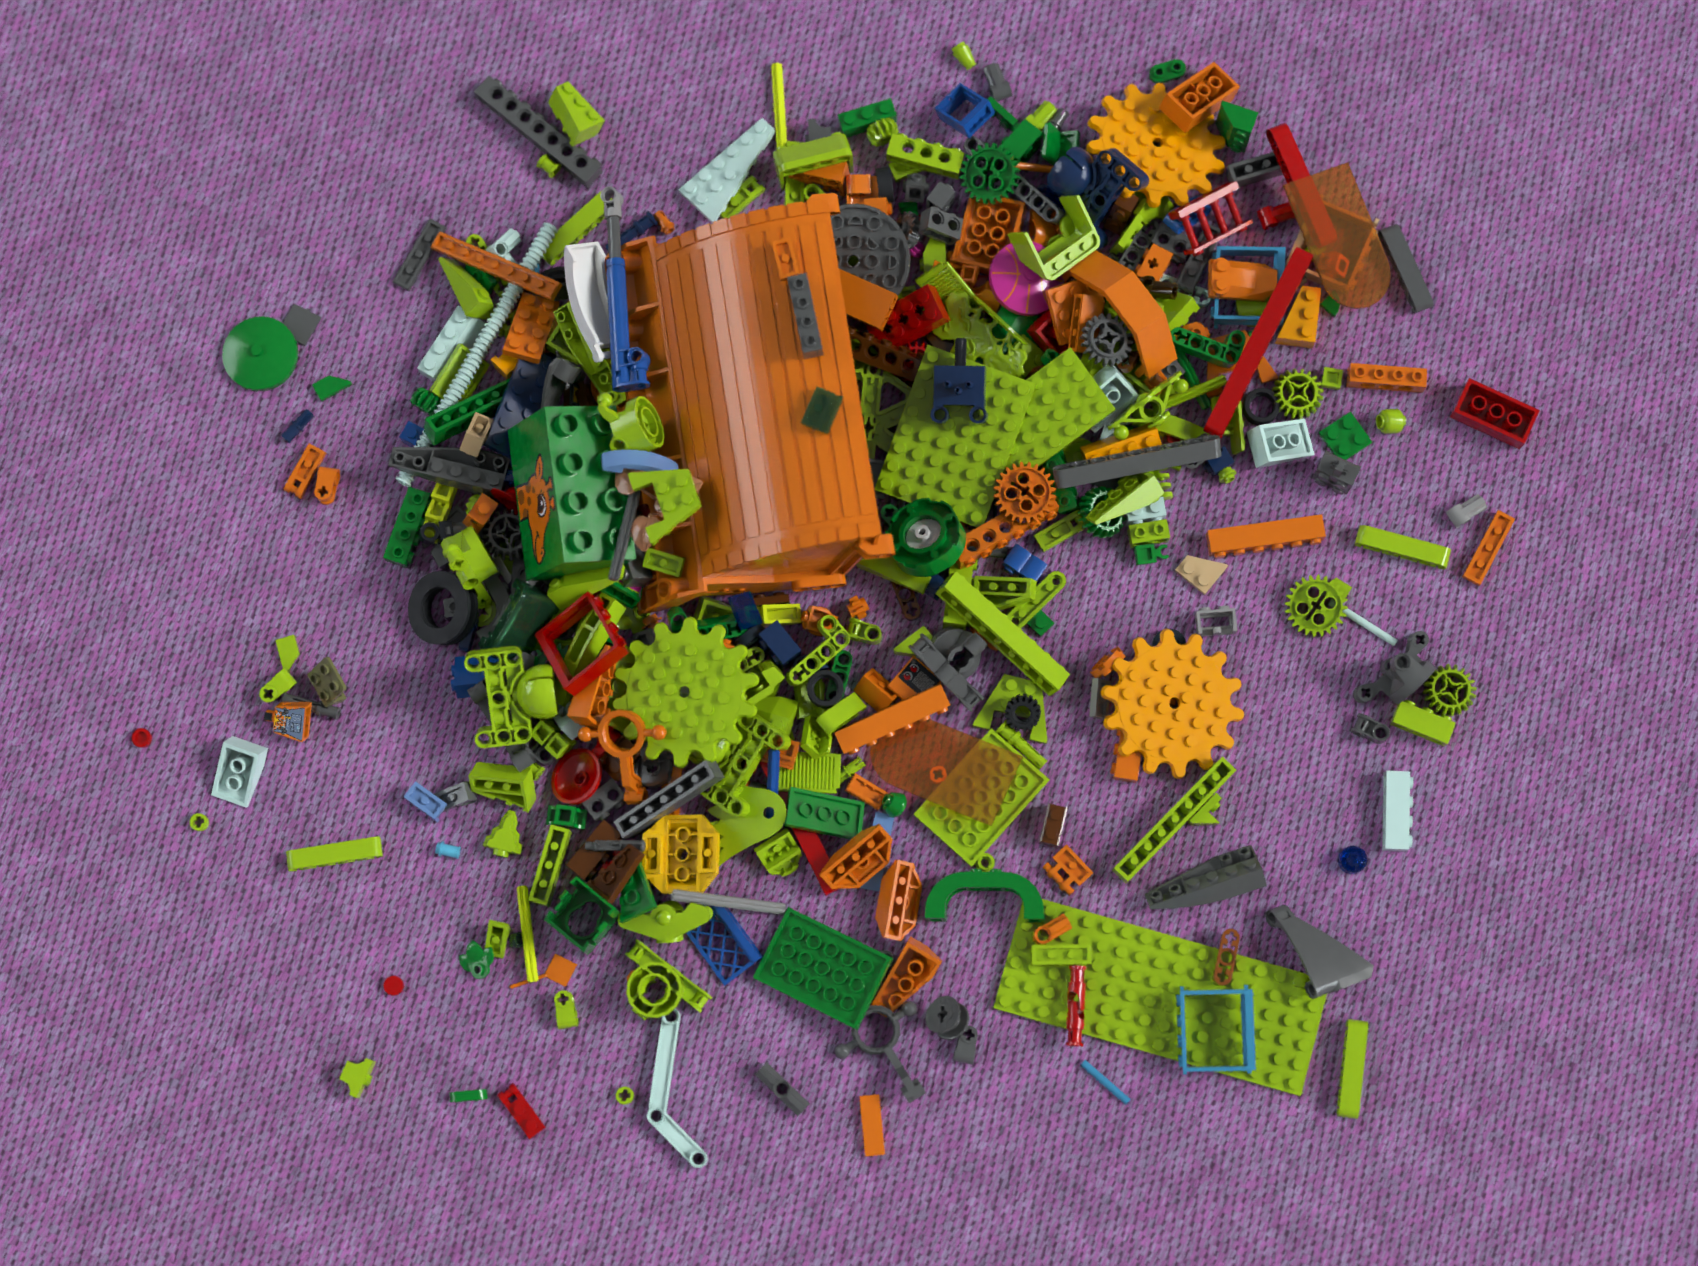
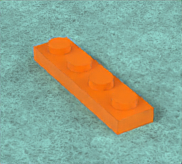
[1462,510,1515,586]

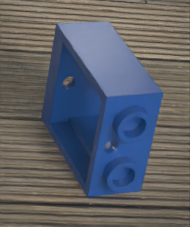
[934,83,995,138]

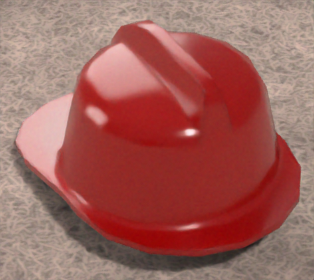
[491,487,518,515]

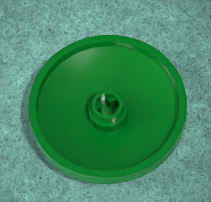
[222,316,298,391]

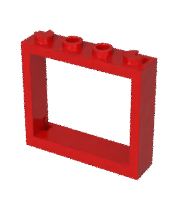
[535,591,629,696]

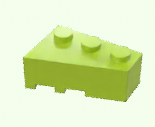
[468,762,536,813]

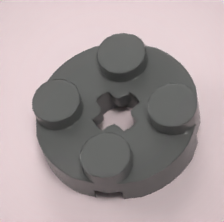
[634,759,673,789]

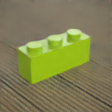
[1390,700,1456,747]

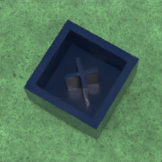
[757,620,801,672]

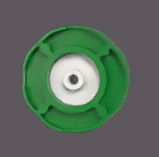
[885,498,966,577]

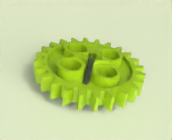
[1285,574,1348,637]

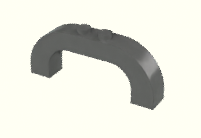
[431,546,510,649]

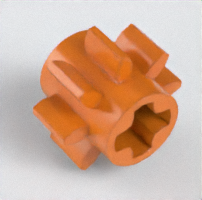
[846,595,870,620]

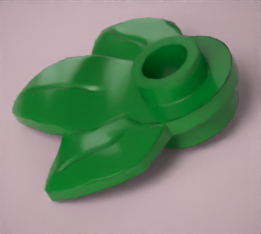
[459,940,494,979]

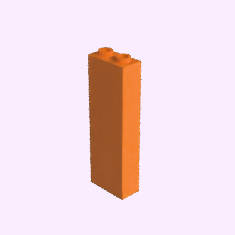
[839,269,898,331]

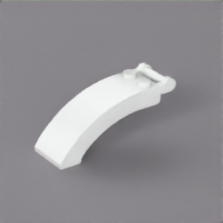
[564,242,611,363]

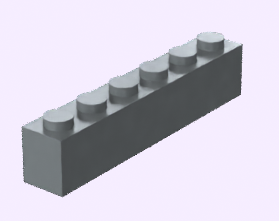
[614,760,725,838]

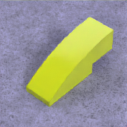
[740,604,802,629]

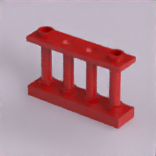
[1168,181,1253,256]

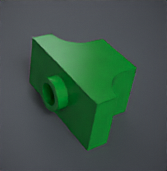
[546,804,588,830]

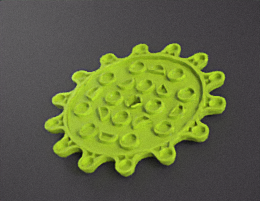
[612,617,759,768]

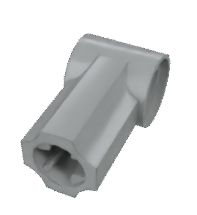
[1446,494,1487,529]

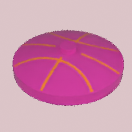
[989,242,1064,316]

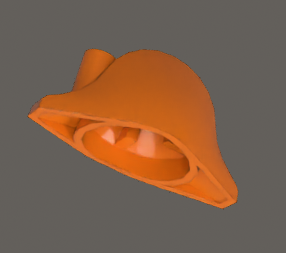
[1029,208,1055,247]

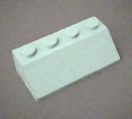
[417,305,485,382]

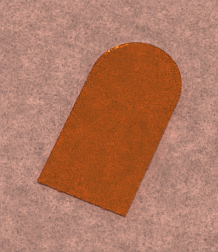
[1283,162,1391,309]
[870,719,1023,826]

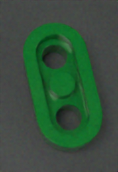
[1149,59,1186,84]

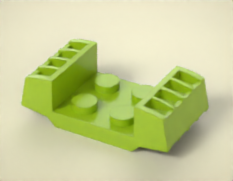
[745,659,785,704]

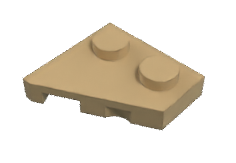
[1175,555,1228,595]

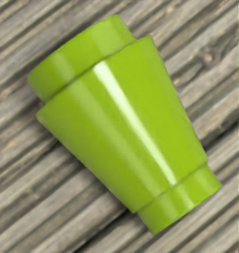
[952,41,977,71]

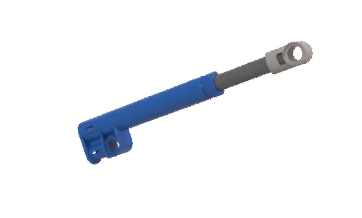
[600,186,651,392]

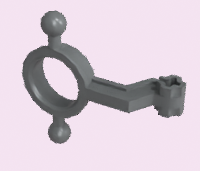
[834,1001,926,1104]

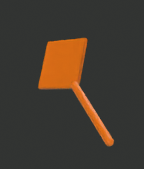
[510,954,577,989]

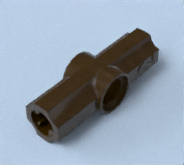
[1140,276,1178,300]

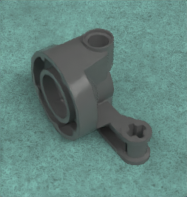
[908,627,987,712]
[1353,631,1436,705]

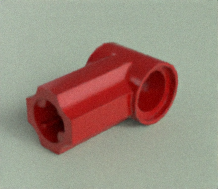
[1257,201,1297,230]

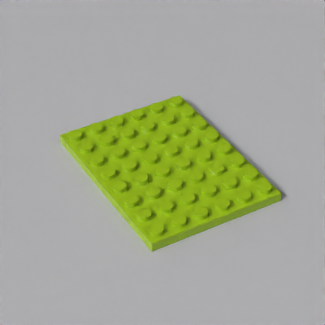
[874,345,1037,527]

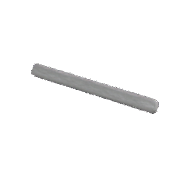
[671,889,786,915]

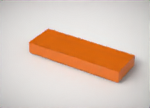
[859,1094,885,1157]

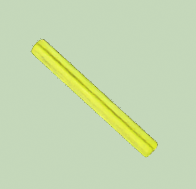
[771,62,787,148]
[517,886,538,983]

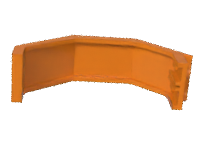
[1061,250,1178,378]

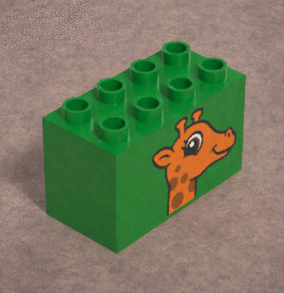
[508,406,636,581]

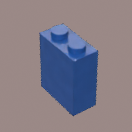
[451,655,499,699]

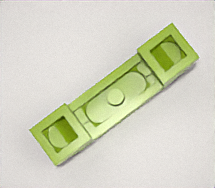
[1132,408,1209,441]

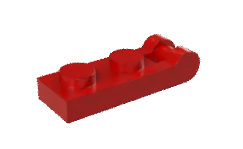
[497,1083,546,1140]

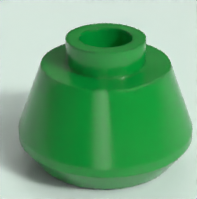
[882,792,907,818]

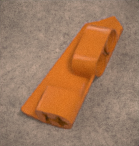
[846,174,879,204]

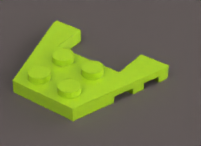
[628,469,702,545]
[973,674,1047,744]

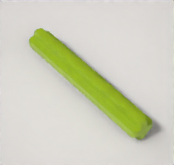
[1166,375,1227,409]

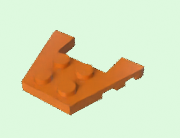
[1206,330,1278,398]

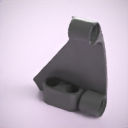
[467,651,537,772]
[1265,905,1374,999]

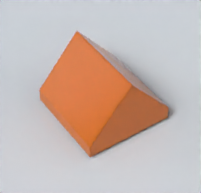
[960,264,980,288]

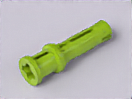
[995,719,1047,770]

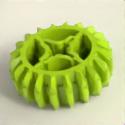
[1272,368,1324,419]
[1423,664,1477,717]

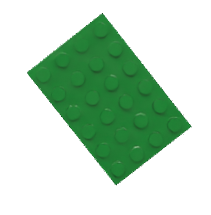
[753,907,893,1030]

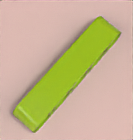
[543,192,612,266]
[1355,525,1451,569]
[286,837,383,872]
[1337,1019,1368,1119]

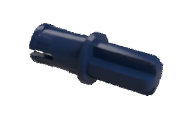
[281,409,314,443]

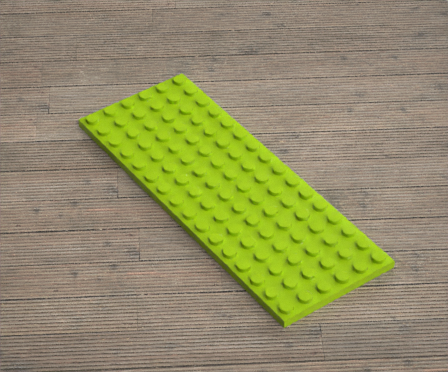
[993,899,1327,1096]

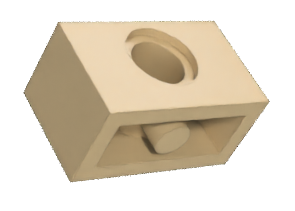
[459,412,493,457]

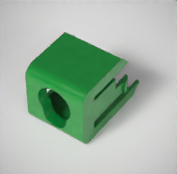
[544,876,620,955]

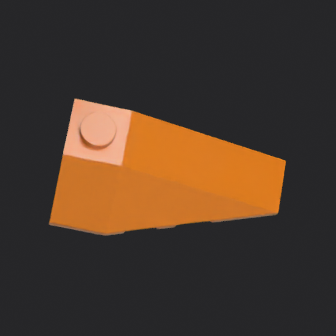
[871,936,942,1018]

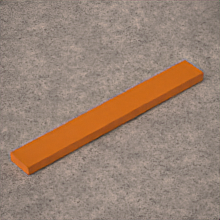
[431,231,562,301]

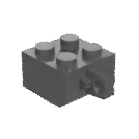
[1312,451,1361,495]

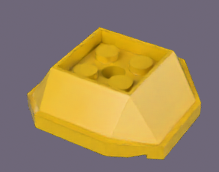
[642,814,720,894]

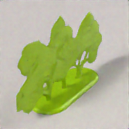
[932,292,1028,377]

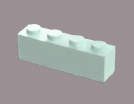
[1382,771,1413,852]

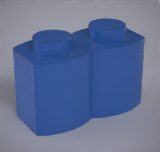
[1002,544,1048,581]

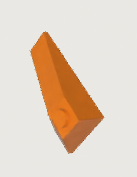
[567,645,616,730]

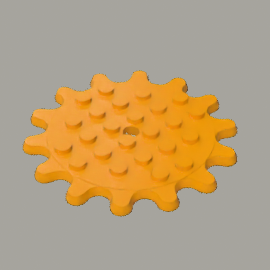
[1086,83,1226,208]
[1101,628,1244,779]

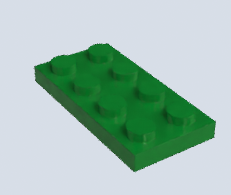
[784,787,865,840]

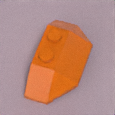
[819,824,892,889]
[875,859,922,941]

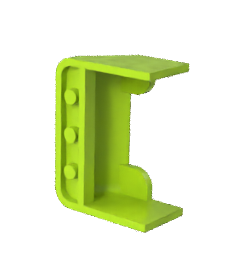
[773,132,854,190]
[1007,195,1100,280]

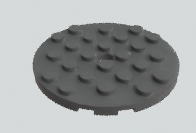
[830,204,910,318]

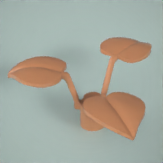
[615,468,703,552]

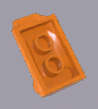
[1208,258,1277,302]

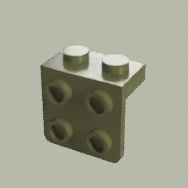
[307,657,347,708]

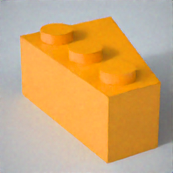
[1275,286,1321,348]

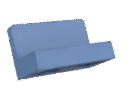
[404,781,447,823]

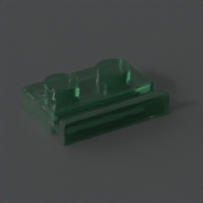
[801,386,844,435]

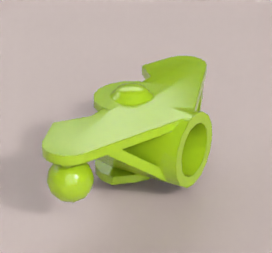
[1107,371,1188,440]
[618,900,713,943]

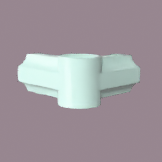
[486,228,521,265]

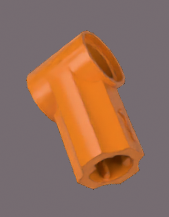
[1032,913,1072,945]

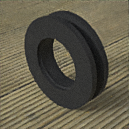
[408,571,478,646]

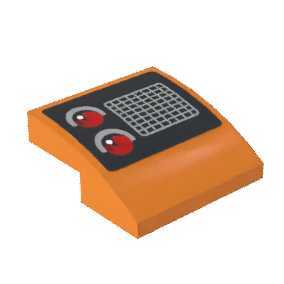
[887,655,941,700]

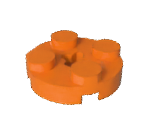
[1090,646,1126,678]

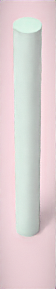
[1328,599,1398,646]

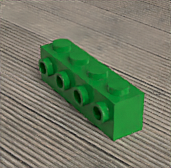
[383,487,432,568]

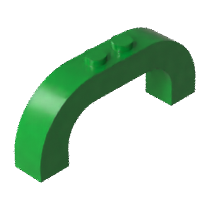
[925,869,1045,923]

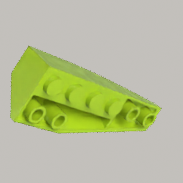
[553,301,626,406]

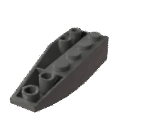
[388,447,510,498]
[1145,845,1267,909]

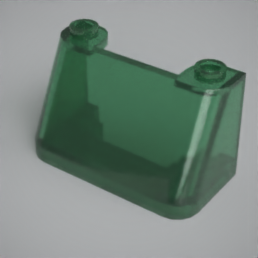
[478,578,559,660]

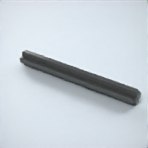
[608,490,641,581]

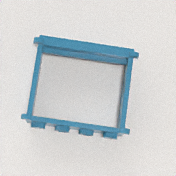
[1210,246,1286,330]
[1176,985,1256,1075]

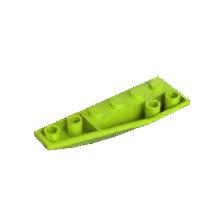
[555,592,627,707]

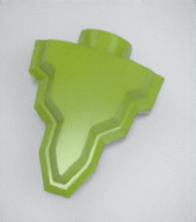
[483,810,522,858]

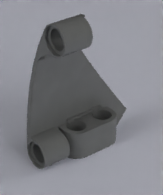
[541,357,587,408]

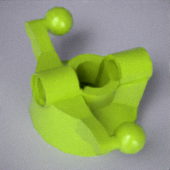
[597,392,664,452]

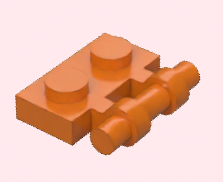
[1042,844,1093,896]

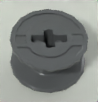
[925,996,969,1040]

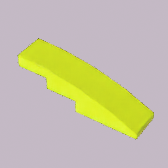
[423,483,457,544]

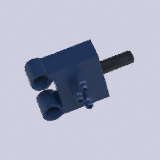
[930,338,988,425]

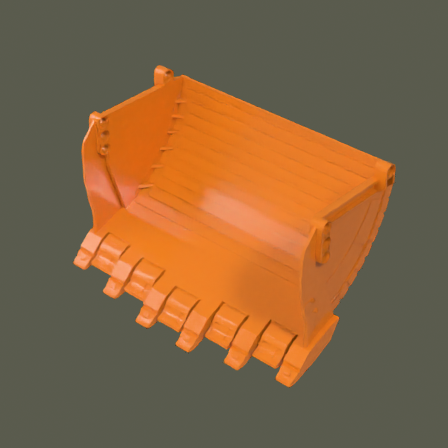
[605,193,895,615]

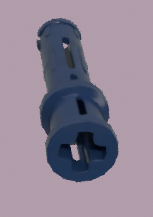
[604,211,658,252]

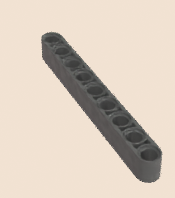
[1053,435,1222,488]

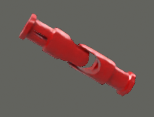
[1065,965,1087,1047]

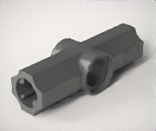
[755,1062,810,1116]

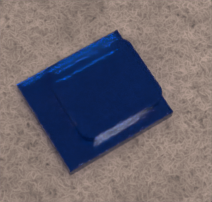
[728,591,763,630]

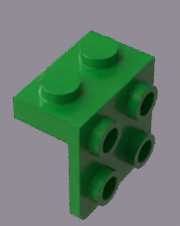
[1041,122,1080,166]

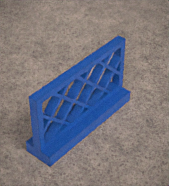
[686,894,763,986]

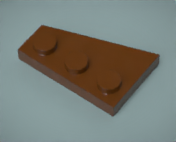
[586,843,645,904]

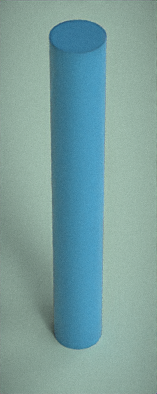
[1080,1060,1131,1105]

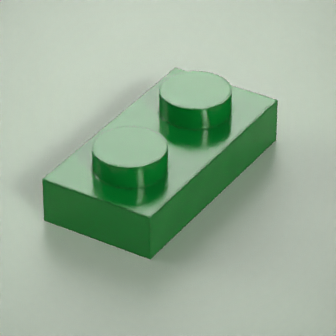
[987,96,1018,131]

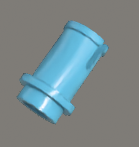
[435,841,461,859]

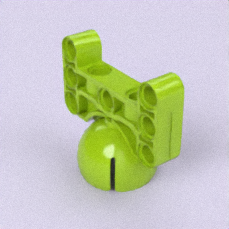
[464,646,559,748]
[688,714,791,817]

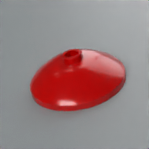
[551,748,602,805]

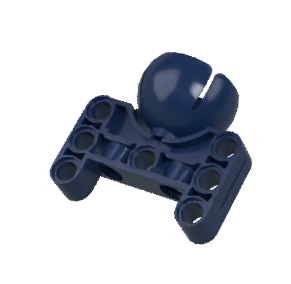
[1046,146,1149,250]

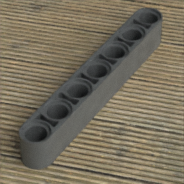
[964,136,1065,225]

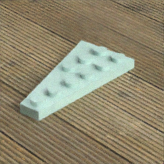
[678,118,775,223]

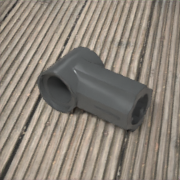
[983,63,1012,102]

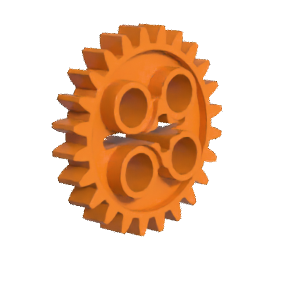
[993,462,1056,525]

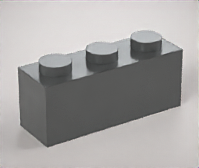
[1225,152,1283,188]

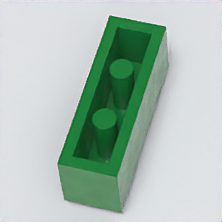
[838,98,897,138]

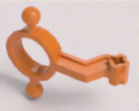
[578,709,667,805]

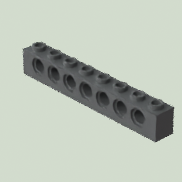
[474,76,602,188]

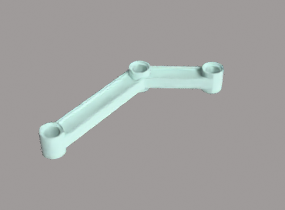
[647,1009,708,1168]

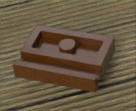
[600,734,641,782]

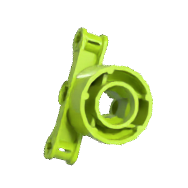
[441,525,499,609]
[625,939,713,1020]

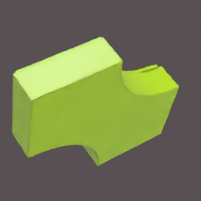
[1133,196,1174,225]

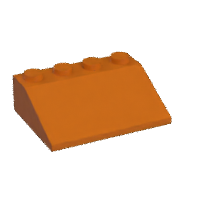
[951,193,1027,276]

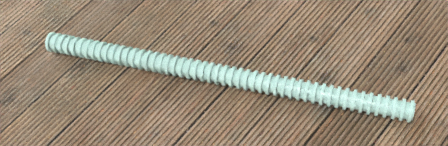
[395,222,558,487]

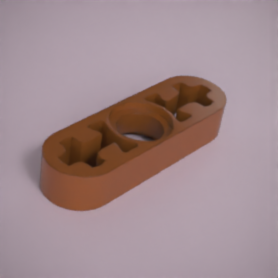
[1213,929,1240,986]

